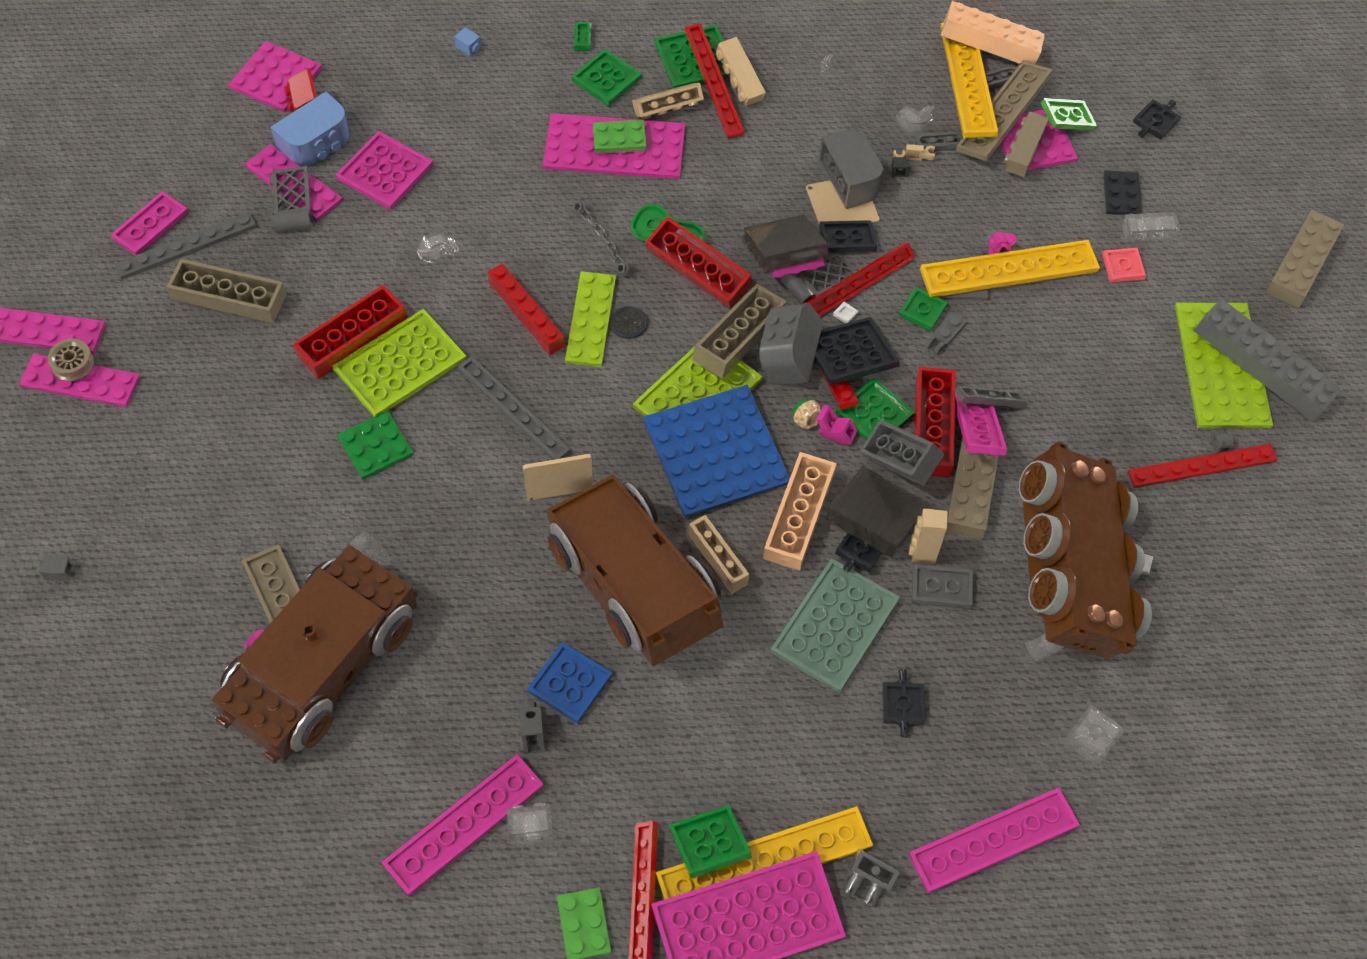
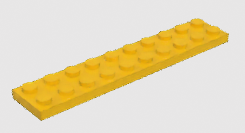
[940,23,998,138]
[920,240,1100,297]
[656,806,873,900]

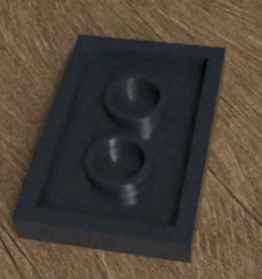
[1103,170,1142,216]
[819,220,878,252]

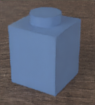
[454,27,481,56]

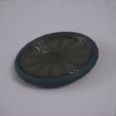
[610,306,648,339]

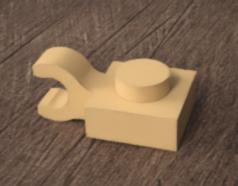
[905,144,935,161]

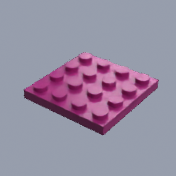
[228,41,322,112]
[1000,110,1078,170]
[335,131,434,210]

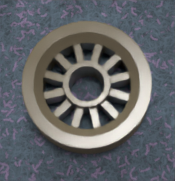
[48,339,94,381]

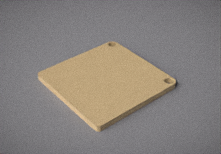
[806,181,880,224]
[523,454,593,501]

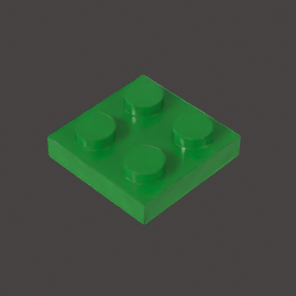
[899,287,948,331]

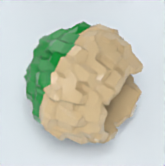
[792,399,821,429]

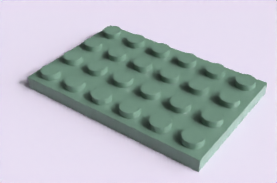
[770,558,900,693]

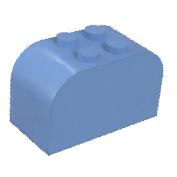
[271,92,349,166]

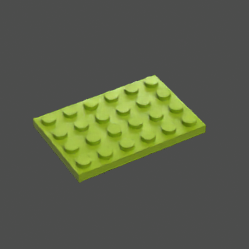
[332,309,467,417]
[633,346,763,416]

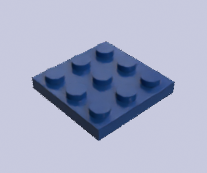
[527,642,613,724]

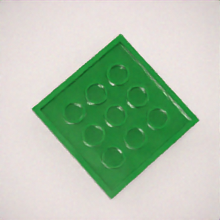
[654,25,730,88]

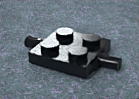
[1133,99,1181,140]
[835,523,888,572]
[882,669,925,738]

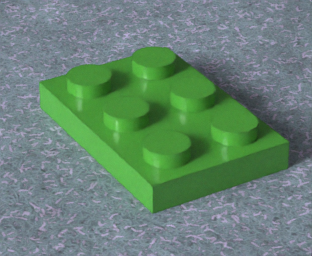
[1041,98,1097,130]
[593,120,646,153]
[557,887,611,959]

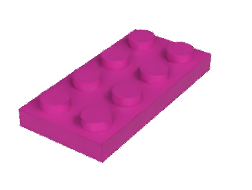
[111,191,189,256]

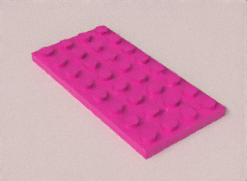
[543,113,685,179]
[651,851,846,959]

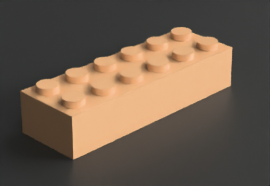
[941,1,1045,64]
[763,452,837,571]

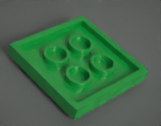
[571,49,642,106]
[835,377,915,441]
[337,410,414,480]
[669,805,752,879]

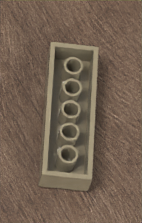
[1266,210,1344,309]
[166,259,287,323]
[692,284,787,379]
[946,432,1003,540]

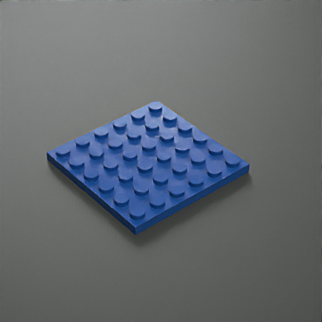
[643,385,790,518]

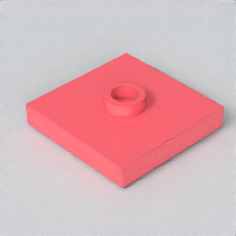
[1102,248,1146,283]

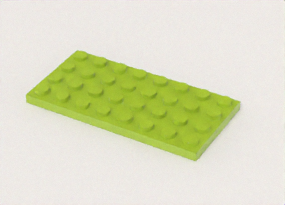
[1175,303,1273,428]

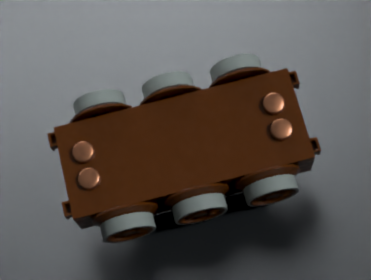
[1019,441,1152,659]

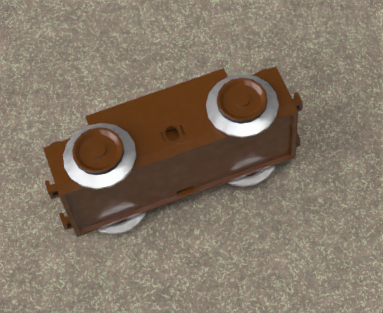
[547,474,724,667]
[211,544,418,764]

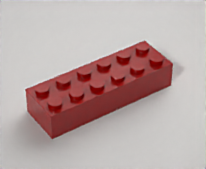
[645,216,753,310]
[293,285,407,379]
[913,367,956,478]

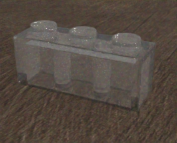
[1121,212,1181,241]

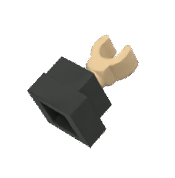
[891,150,910,177]

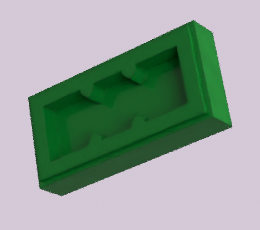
[574,22,591,51]

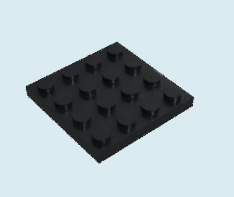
[814,317,900,386]

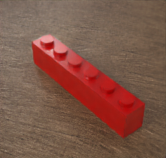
[487,263,565,356]

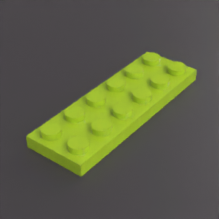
[565,271,616,367]

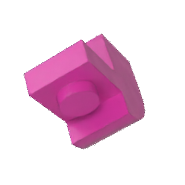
[816,405,858,445]

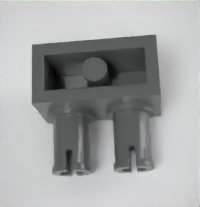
[843,848,900,907]

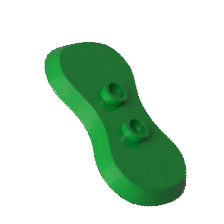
[630,204,705,241]

